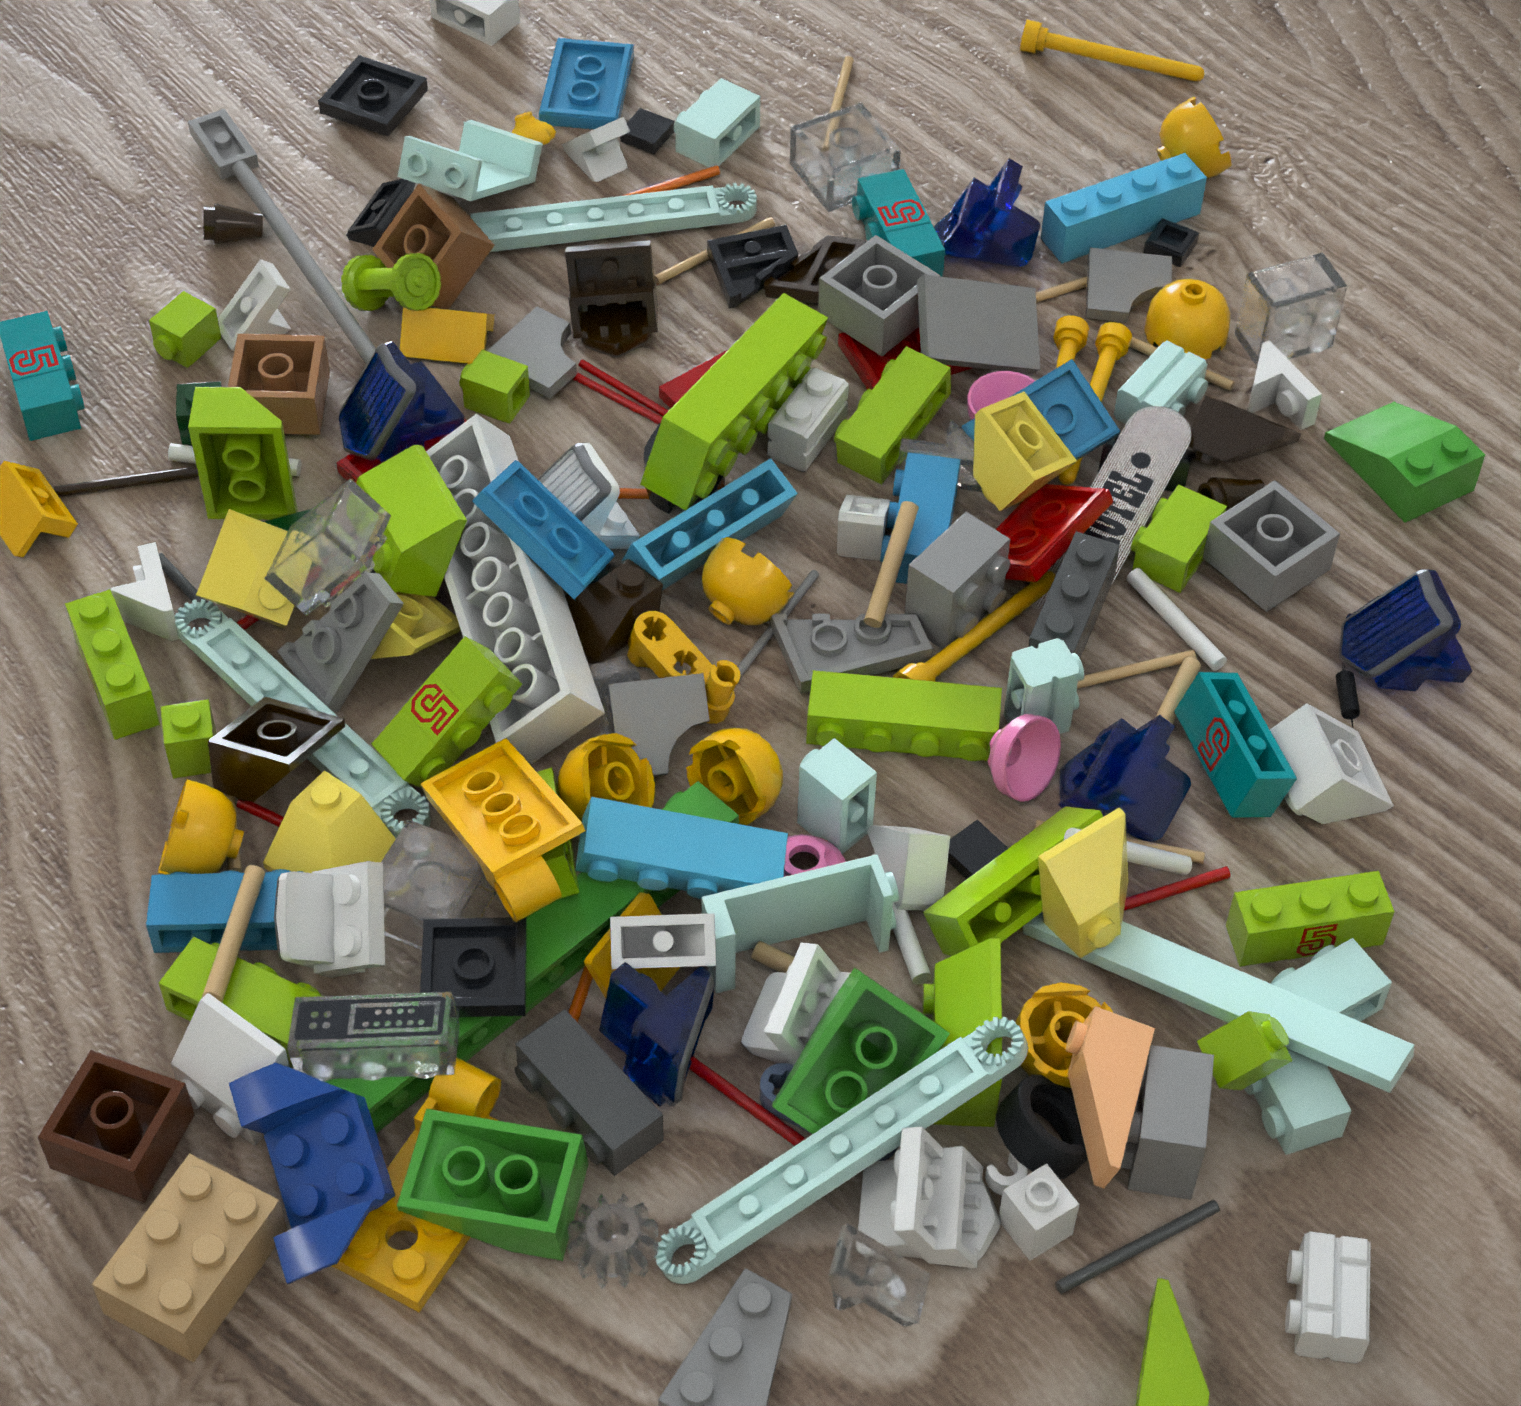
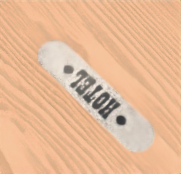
[1036,406,1192,610]

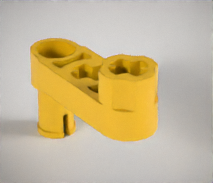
[627,611,741,724]

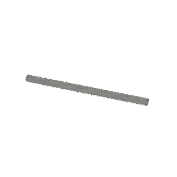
[738,570,819,678]

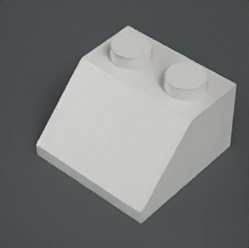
[1270,703,1394,824]
[171,993,290,1146]

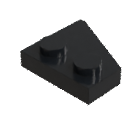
[707,225,798,309]

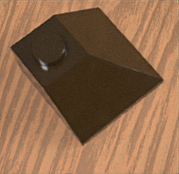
[1188,396,1301,467]
[563,559,663,667]
[208,697,345,802]

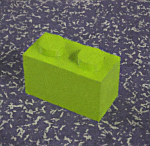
[1131,484,1227,593]

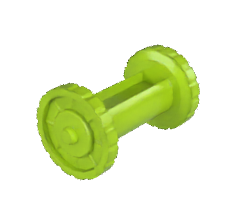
[341,253,441,311]

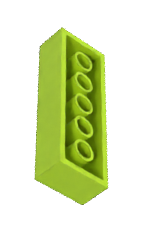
[640,293,828,510]

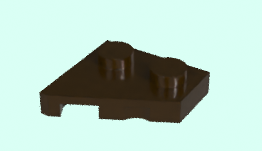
[763,235,866,304]

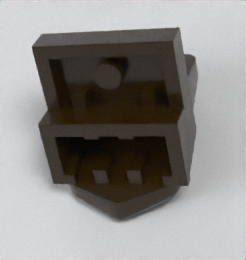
[565,240,658,358]

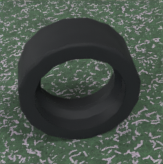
[996,1074,1088,1179]

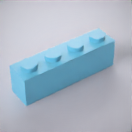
[1041,153,1207,264]
[622,458,798,591]
[575,797,788,899]

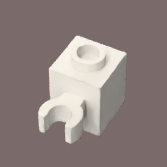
[985,1153,1079,1261]

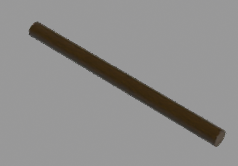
[54,466,199,497]

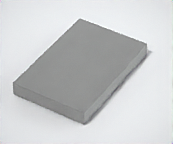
[917,274,1040,374]

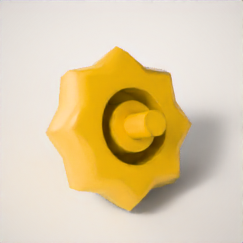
[511,112,556,155]

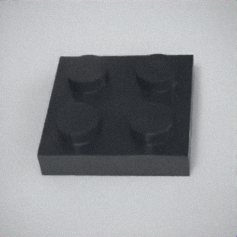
[318,55,428,137]
[419,917,527,1018]

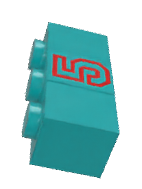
[852,169,945,277]
[0,310,85,441]
[1174,672,1297,818]

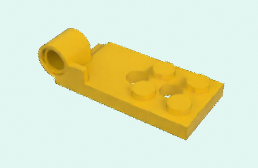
[420,738,586,922]
[332,1056,501,1313]

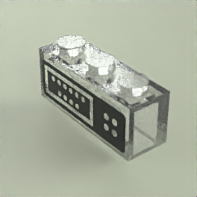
[287,992,460,1082]

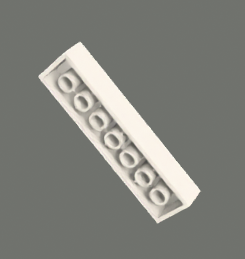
[426,414,605,764]

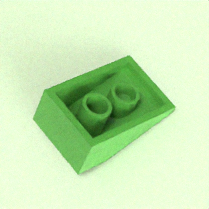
[1324,402,1485,523]
[772,967,950,1134]
[397,1109,589,1261]

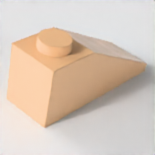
[1066,1006,1155,1188]

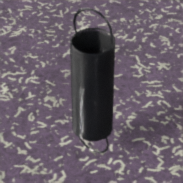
[1335,662,1360,728]

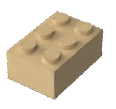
[92,1153,287,1363]

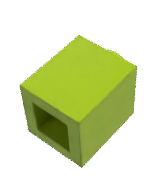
[149,291,222,368]
[459,350,530,424]
[160,699,217,779]
[1197,1011,1293,1090]

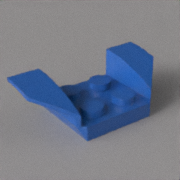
[228,1062,395,1284]

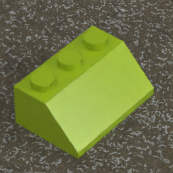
[188,387,298,520]
[344,444,467,597]
[922,938,1002,1127]

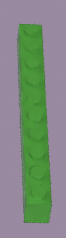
[317,781,739,1133]

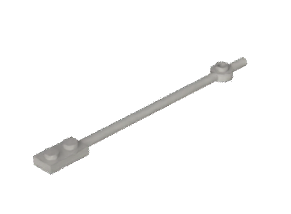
[188,109,423,426]

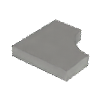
[1085,247,1172,323]
[487,306,577,399]
[608,673,709,776]

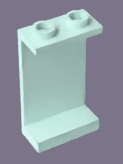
[398,120,543,201]
[701,854,899,993]

